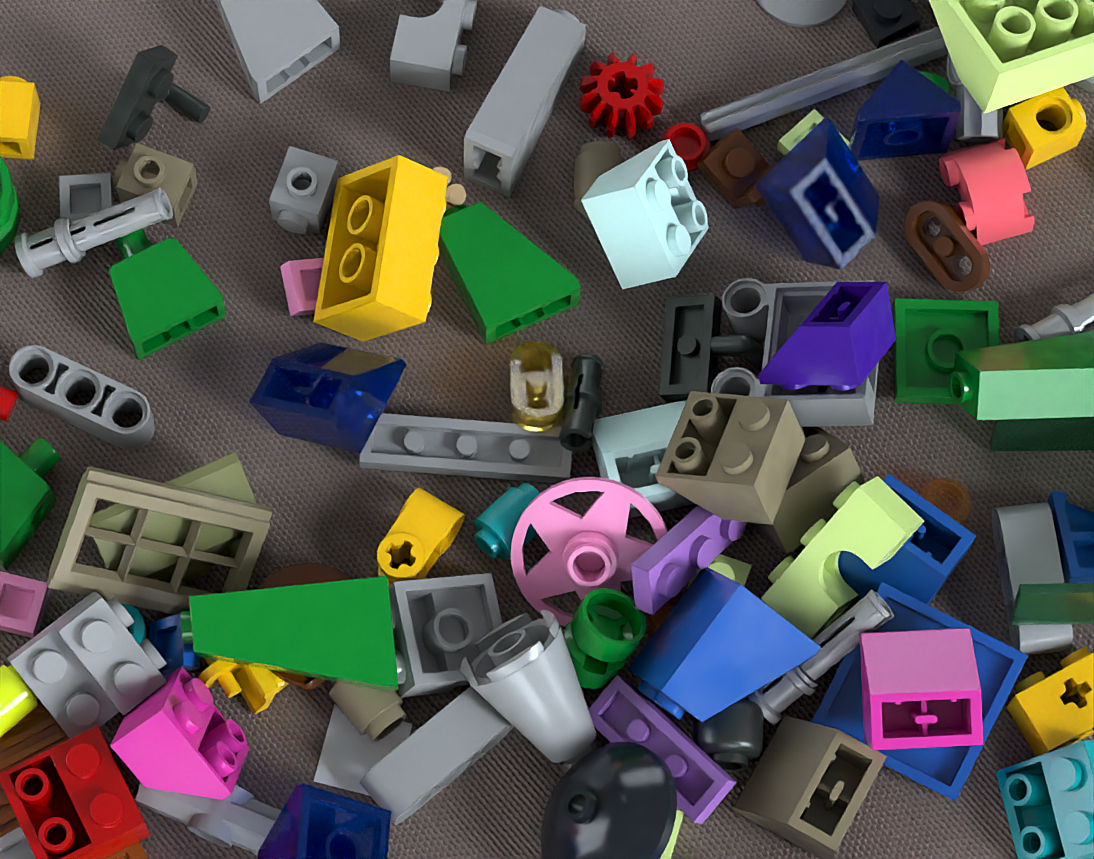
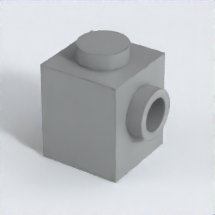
[269,146,340,234]

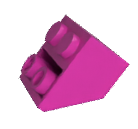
[860,628,983,750]
[110,666,250,800]

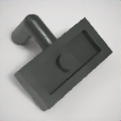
[97,45,211,150]
[659,294,764,402]

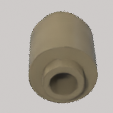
[574,141,625,220]
[329,681,407,742]

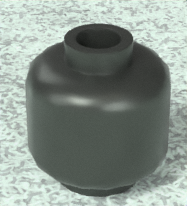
[693,697,764,771]

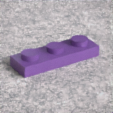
[631,505,747,615]
[588,675,737,824]

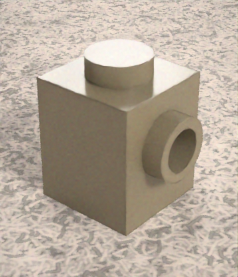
[113,143,198,228]

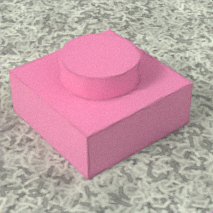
[280,258,324,316]
[0,571,51,638]

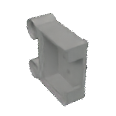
[711,278,879,427]

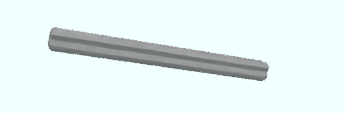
[699,26,949,141]

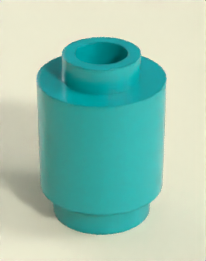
[474,482,540,560]

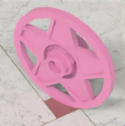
[511,477,668,627]

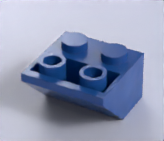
[838,474,976,605]

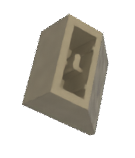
[655,391,806,525]
[751,426,866,554]
[733,715,887,859]

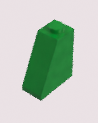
[438,201,581,345]

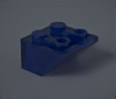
[755,118,880,270]
[249,342,407,453]

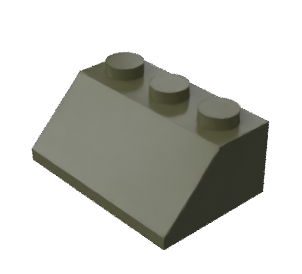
[89,452,268,583]

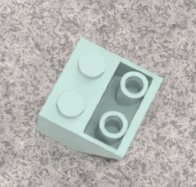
[581,139,709,289]
[592,400,696,518]

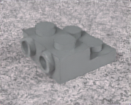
[389,573,503,698]
[7,590,167,739]

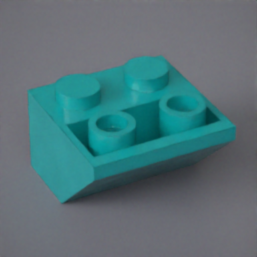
[996,740,1094,859]

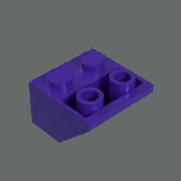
[758,282,896,390]

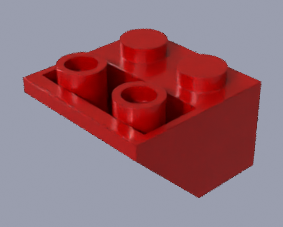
[0,725,151,859]

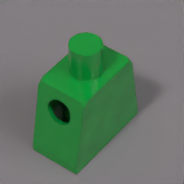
[108,229,227,360]
[0,437,61,570]

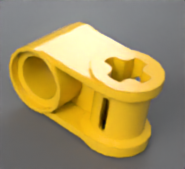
[377,487,465,586]

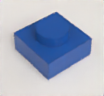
[149,613,200,678]

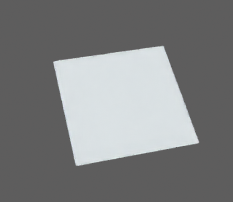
[313,704,412,796]

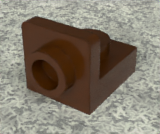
[696,128,787,209]

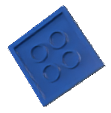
[811,582,1028,801]

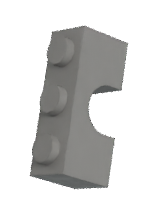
[390,0,477,92]

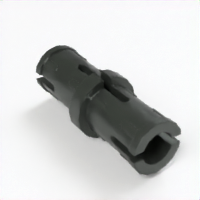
[559,353,605,452]

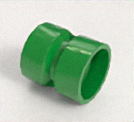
[562,588,647,689]

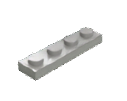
[359,412,572,483]

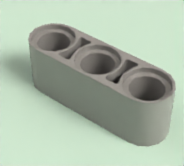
[9,345,155,450]
[991,502,1073,655]
[360,687,514,825]

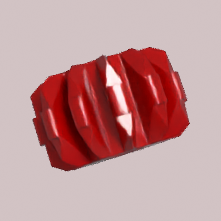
[579,51,664,140]

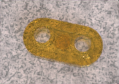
[509,341,564,432]

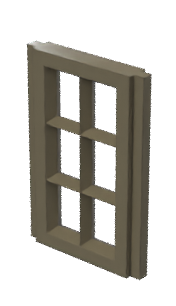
[46,466,273,615]

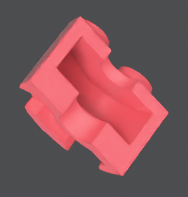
[939,138,1034,245]

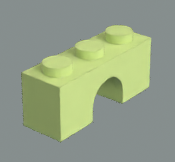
[761,476,924,640]

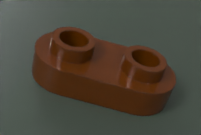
[903,201,990,292]

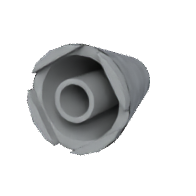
[460,610,596,764]

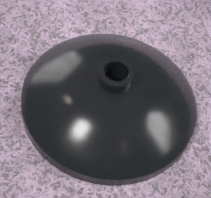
[541,742,677,859]

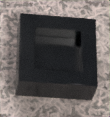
[852,0,922,49]

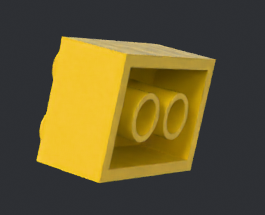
[313,155,448,342]

